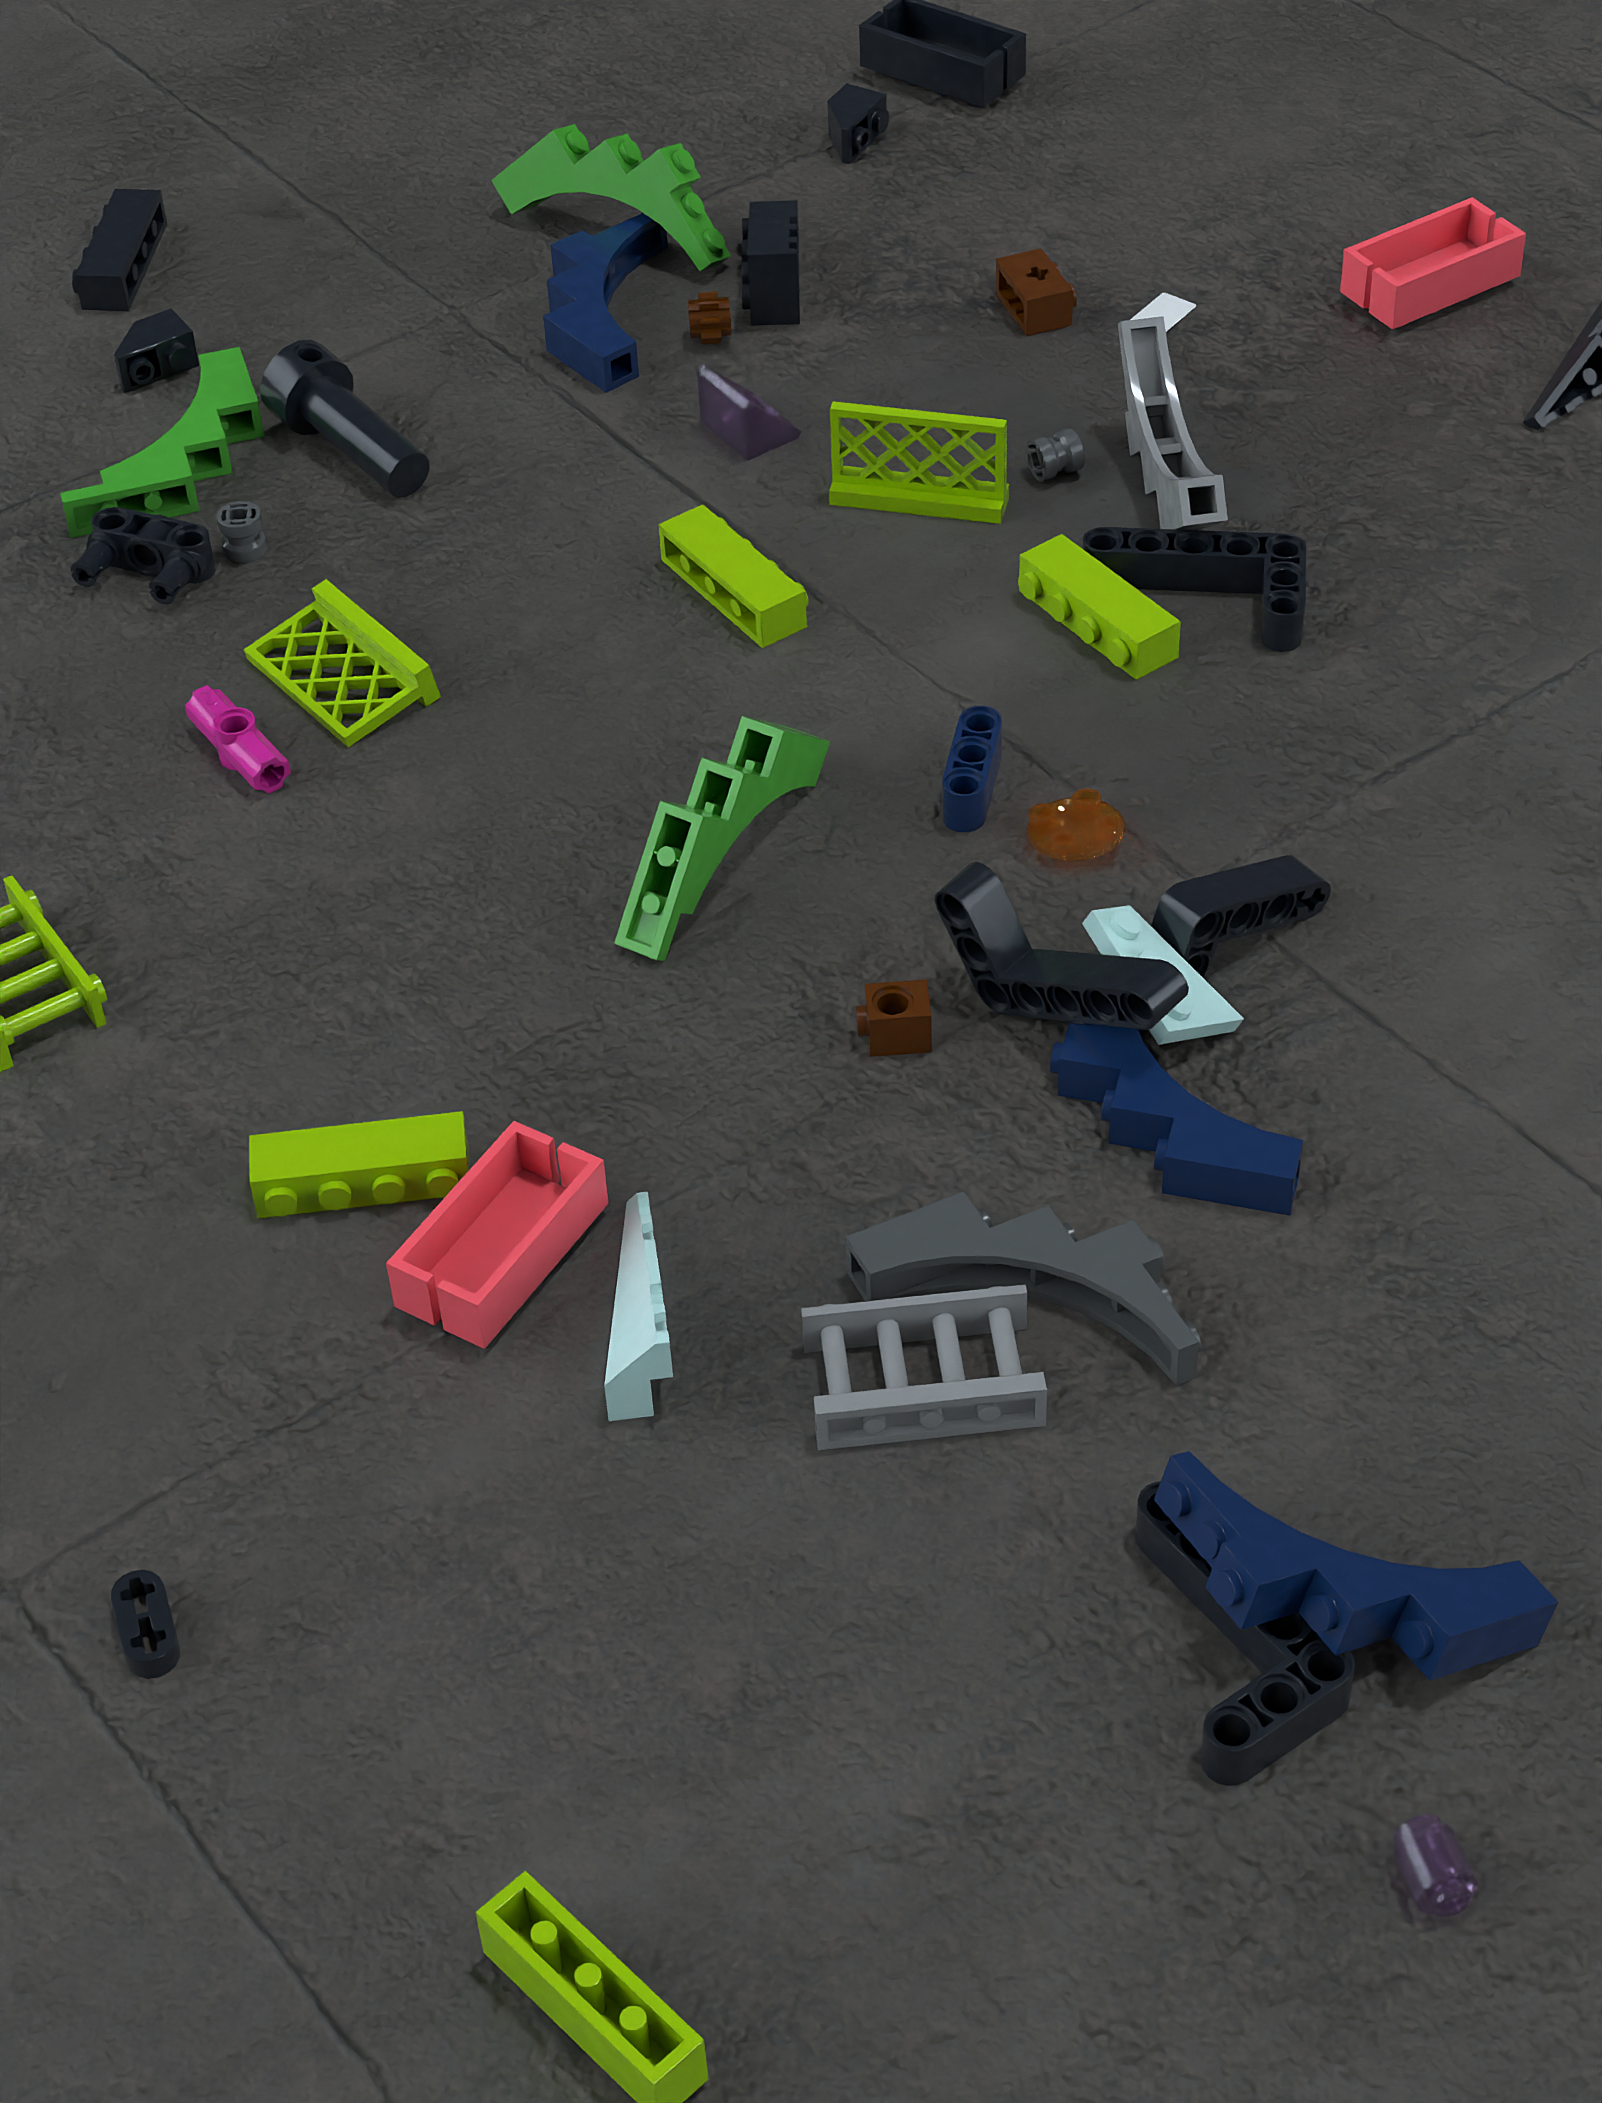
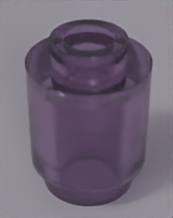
[1393,1814,1478,1917]

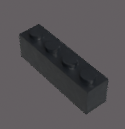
[72,189,167,312]

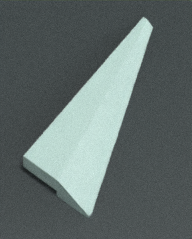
[604,1192,673,1421]

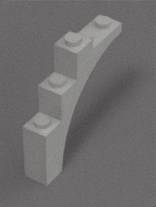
[1118,316,1228,530]

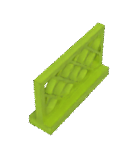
[829,401,1009,524]
[243,579,441,748]

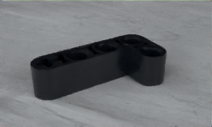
[1151,855,1331,977]

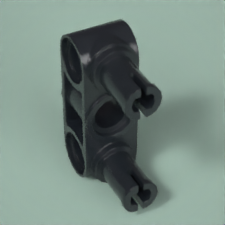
[70,507,216,605]

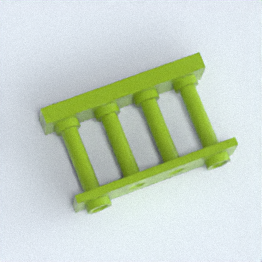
[0,875,107,1072]

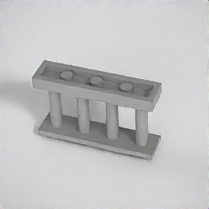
[801,1285,1047,1450]

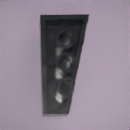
[741,200,800,326]

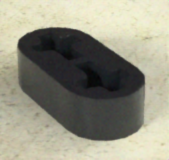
[111,1570,180,1679]

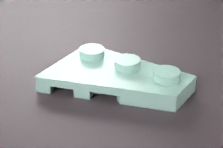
[1082,905,1244,1045]

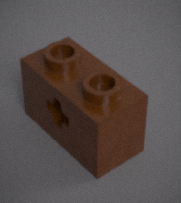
[996,248,1077,336]

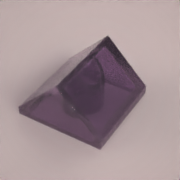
[697,364,802,460]

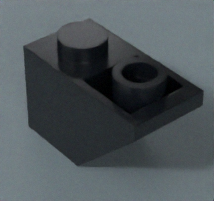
[827,83,890,164]
[114,308,199,393]

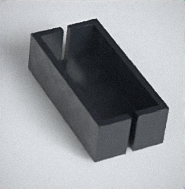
[859,0,1026,107]

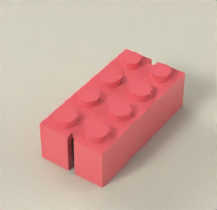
[1340,197,1526,330]
[386,1121,609,1349]

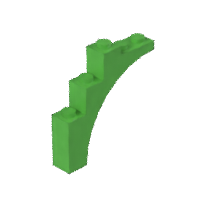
[491,124,731,271]

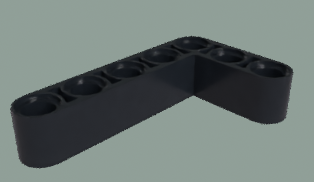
[1082,527,1306,652]
[934,862,1189,1030]
[1136,1481,1355,1786]

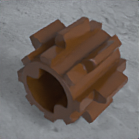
[688,291,731,344]

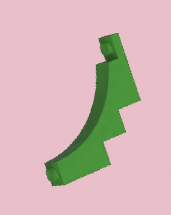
[60,347,264,538]
[614,716,830,961]

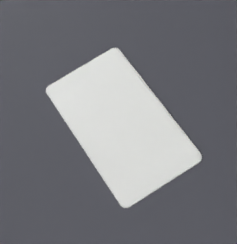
[1130,293,1197,332]

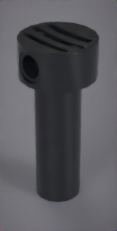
[260,340,430,498]

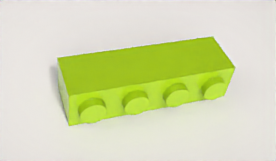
[658,504,808,648]
[1018,534,1181,680]
[249,1111,470,1219]
[476,1871,708,2103]

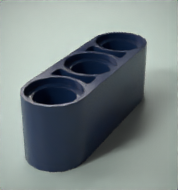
[942,706,1002,832]

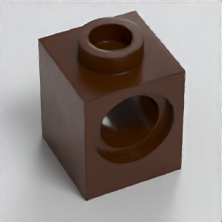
[856,979,932,1057]

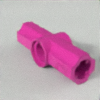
[185,685,291,794]

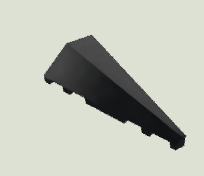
[1523,301,1602,430]

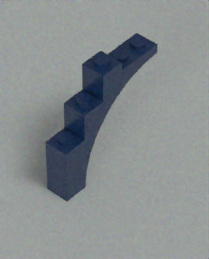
[543,213,668,393]
[1050,1022,1303,1216]
[1154,1451,1559,1681]

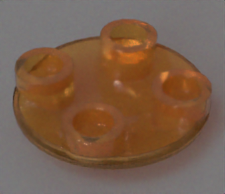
[1027,788,1125,861]

